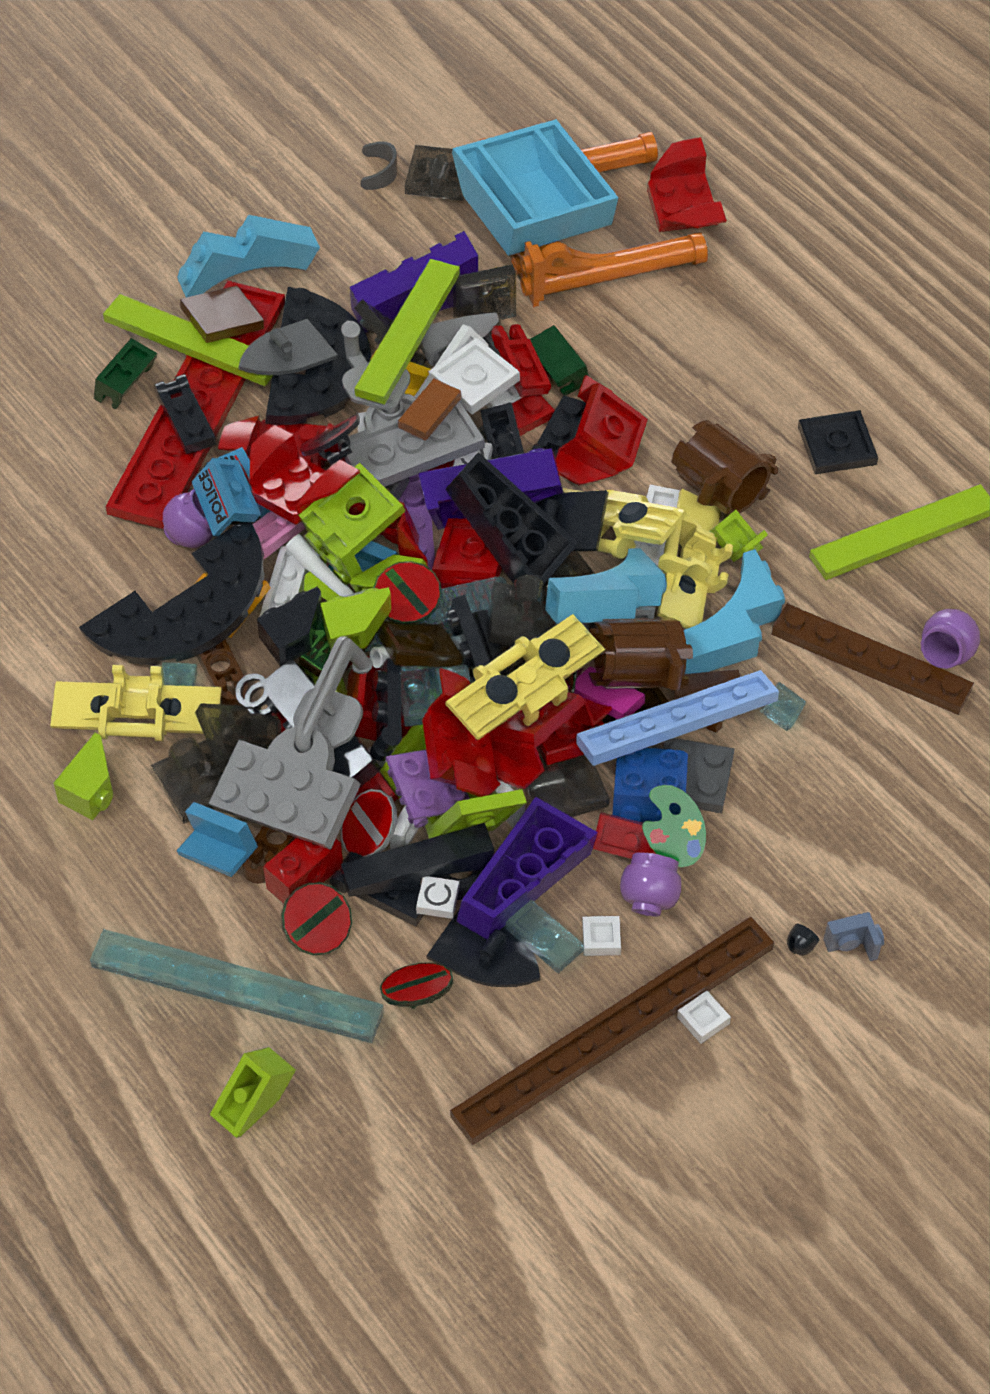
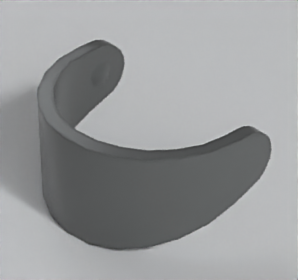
[361,141,397,190]

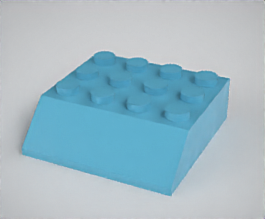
[452,119,619,256]

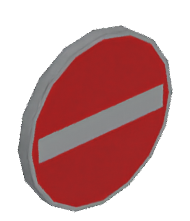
[341,789,397,857]

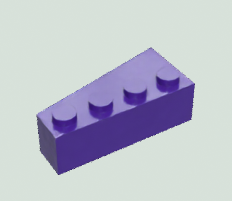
[350,231,479,333]
[418,448,564,530]
[457,797,598,939]

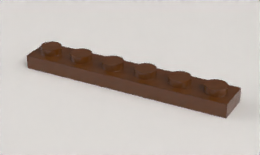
[771,603,974,715]

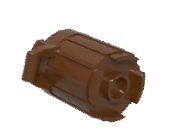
[671,420,778,514]
[589,618,693,690]

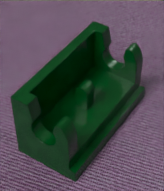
[530,325,589,395]
[94,338,158,409]

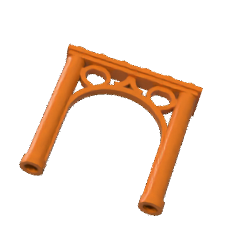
[480,132,708,307]

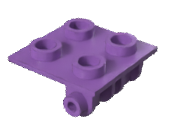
[385,750,470,828]

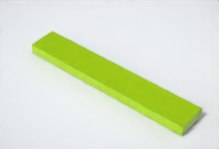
[354,259,460,405]
[103,294,273,386]
[809,484,990,581]

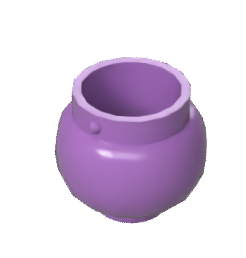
[163,489,213,548]
[921,609,980,669]
[620,853,681,917]

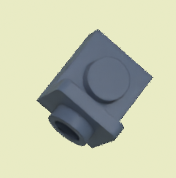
[823,912,884,961]

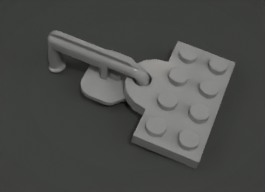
[338,321,485,487]
[209,636,373,850]

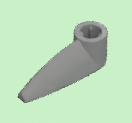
[419,313,499,366]

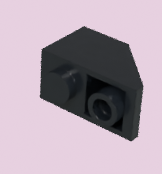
[257,586,322,667]

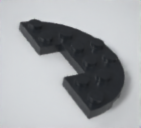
[265,287,371,425]
[79,521,265,665]

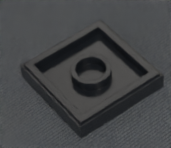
[798,410,878,475]

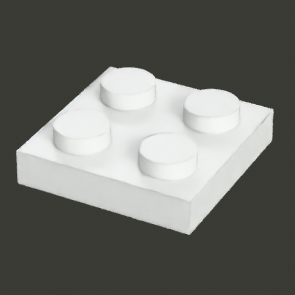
[429,338,520,414]

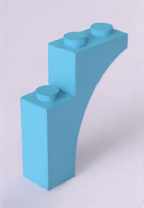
[177,215,320,297]
[545,548,667,624]
[684,549,785,674]

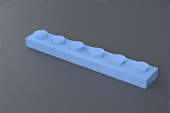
[576,670,779,766]

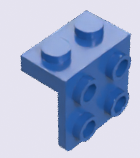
[612,748,688,823]

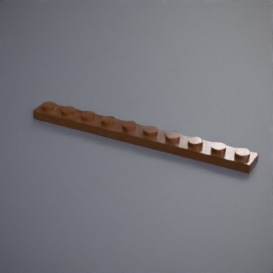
[450,917,774,1146]

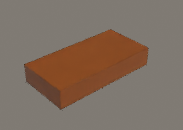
[398,378,462,441]

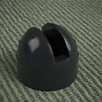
[786,924,820,956]

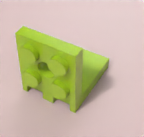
[299,462,405,585]
[425,789,527,838]

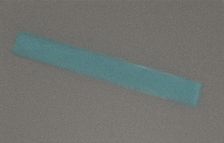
[90,929,384,1043]

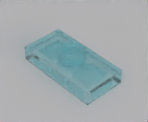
[506,900,584,974]

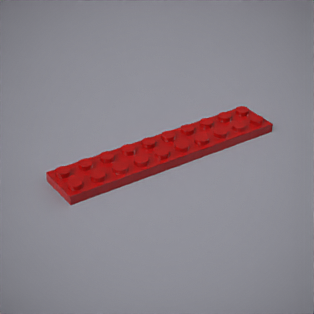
[105,280,285,530]

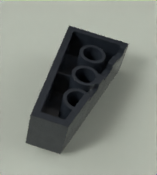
[445,452,579,601]

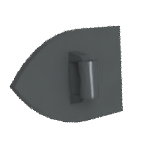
[239,319,338,375]

